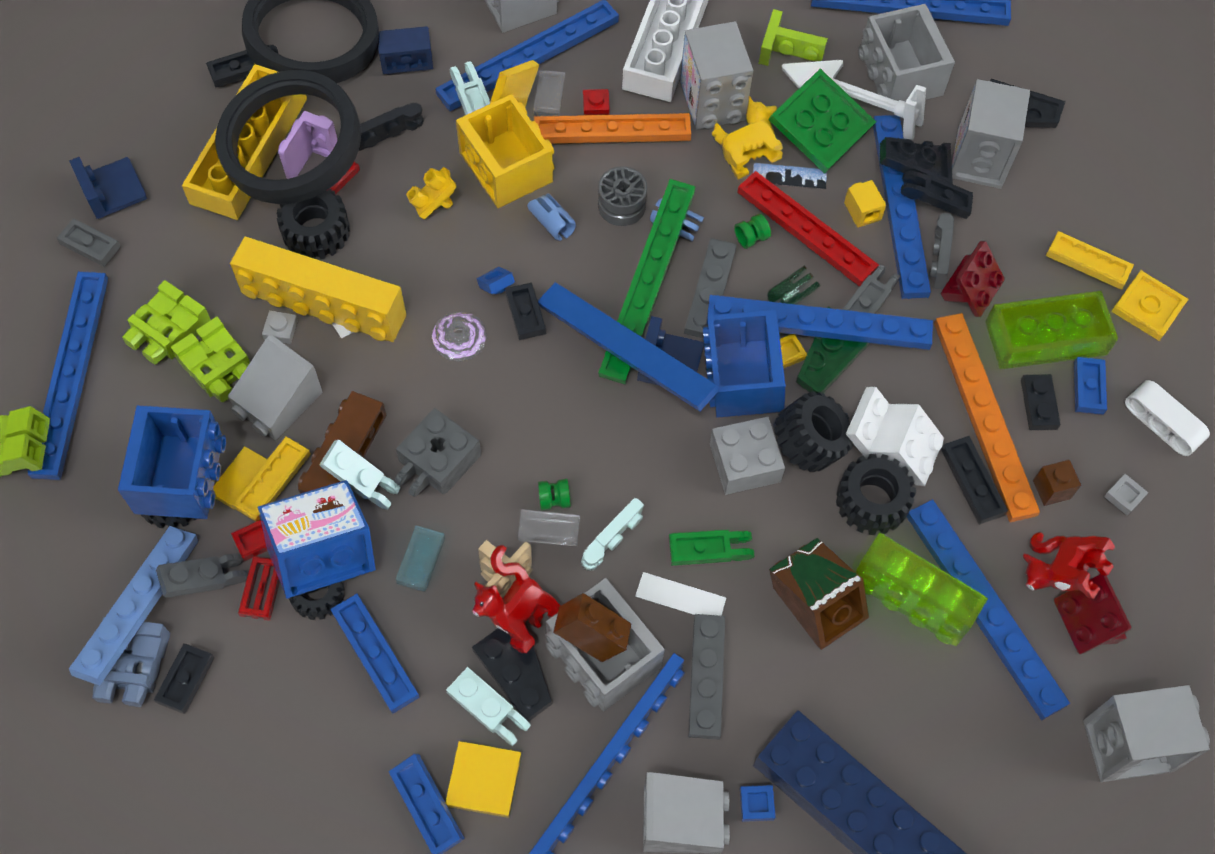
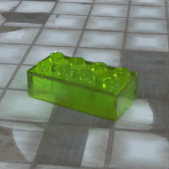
[985,290,1118,369]
[856,532,988,646]

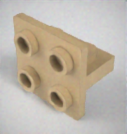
[478,540,532,598]

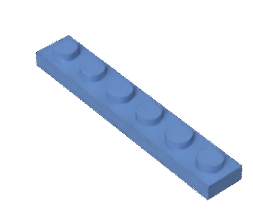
[69,526,198,686]

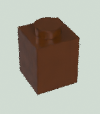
[1033,459,1082,506]

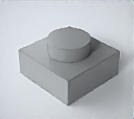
[262,310,298,344]
[1104,474,1149,516]

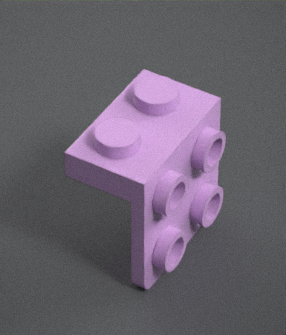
[278,111,337,179]

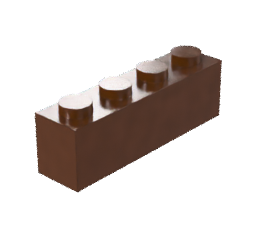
[298,391,387,494]

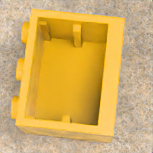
[456,94,555,208]

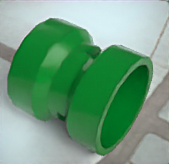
[734,213,771,249]
[538,479,571,511]

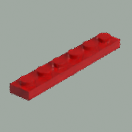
[737,171,879,287]

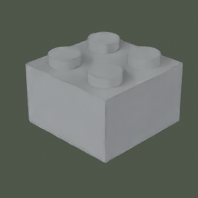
[709,417,785,495]

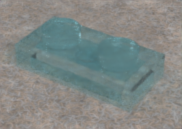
[395,526,445,592]

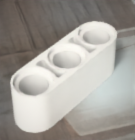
[1125,380,1210,456]

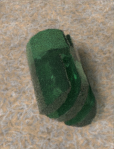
[767,265,820,305]

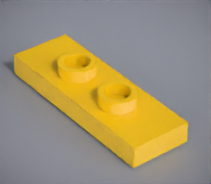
[1046,231,1134,290]
[232,436,311,522]

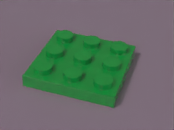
[768,68,876,174]

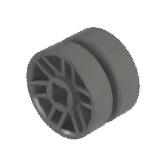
[598,166,647,226]

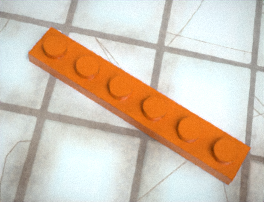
[534,113,691,144]

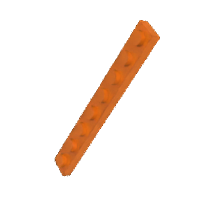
[934,313,1040,523]

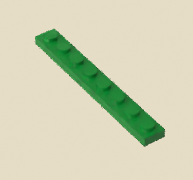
[598,179,696,385]

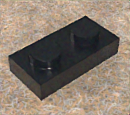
[505,282,546,340]
[1021,374,1061,430]
[154,643,214,714]

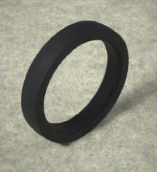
[242,0,379,83]
[215,70,361,204]

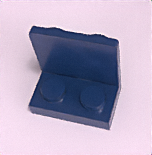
[378,26,433,74]
[69,157,147,219]
[637,316,704,386]

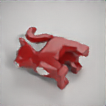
[1023,532,1115,599]
[472,545,561,653]

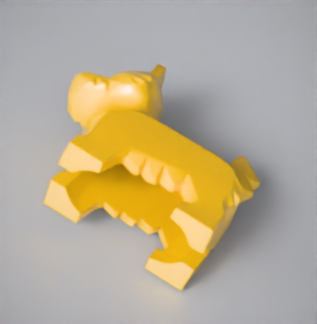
[712,96,783,179]

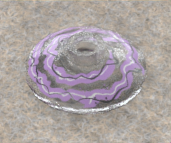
[431,311,487,362]

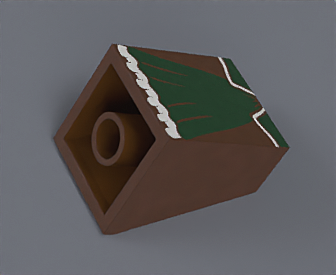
[769,538,869,650]

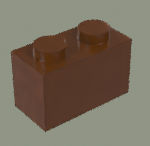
[553,593,632,662]

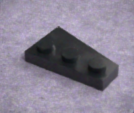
[990,79,1066,128]
[880,137,953,184]
[472,622,552,722]

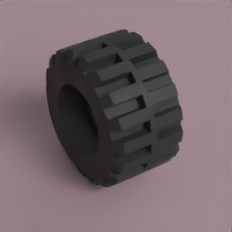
[276,189,350,260]
[774,391,853,472]
[836,454,916,535]

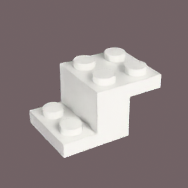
[846,387,944,486]

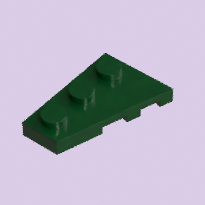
[796,306,870,394]

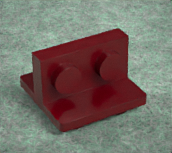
[941,241,1004,317]
[1054,574,1132,654]

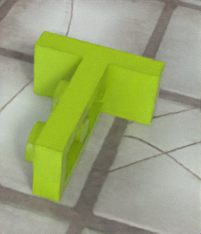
[758,9,828,66]

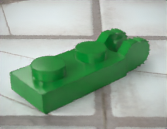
[669,530,755,566]

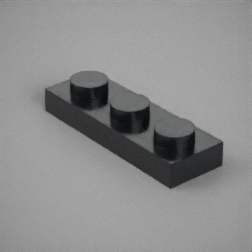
[941,436,1008,525]

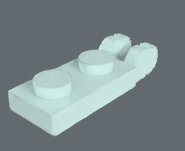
[450,61,490,115]
[319,440,401,510]
[581,498,644,571]
[446,667,531,746]

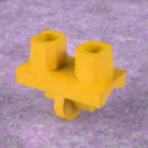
[406,167,457,220]

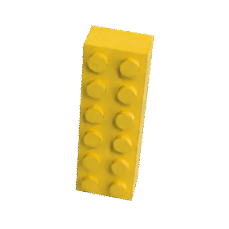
[182,64,307,220]
[230,236,406,342]

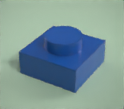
[476,267,515,295]
[739,785,776,822]

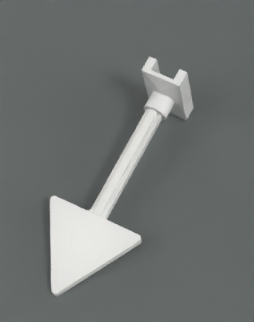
[782,60,926,140]

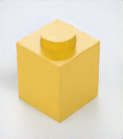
[844,180,886,228]

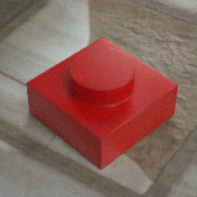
[583,89,610,115]

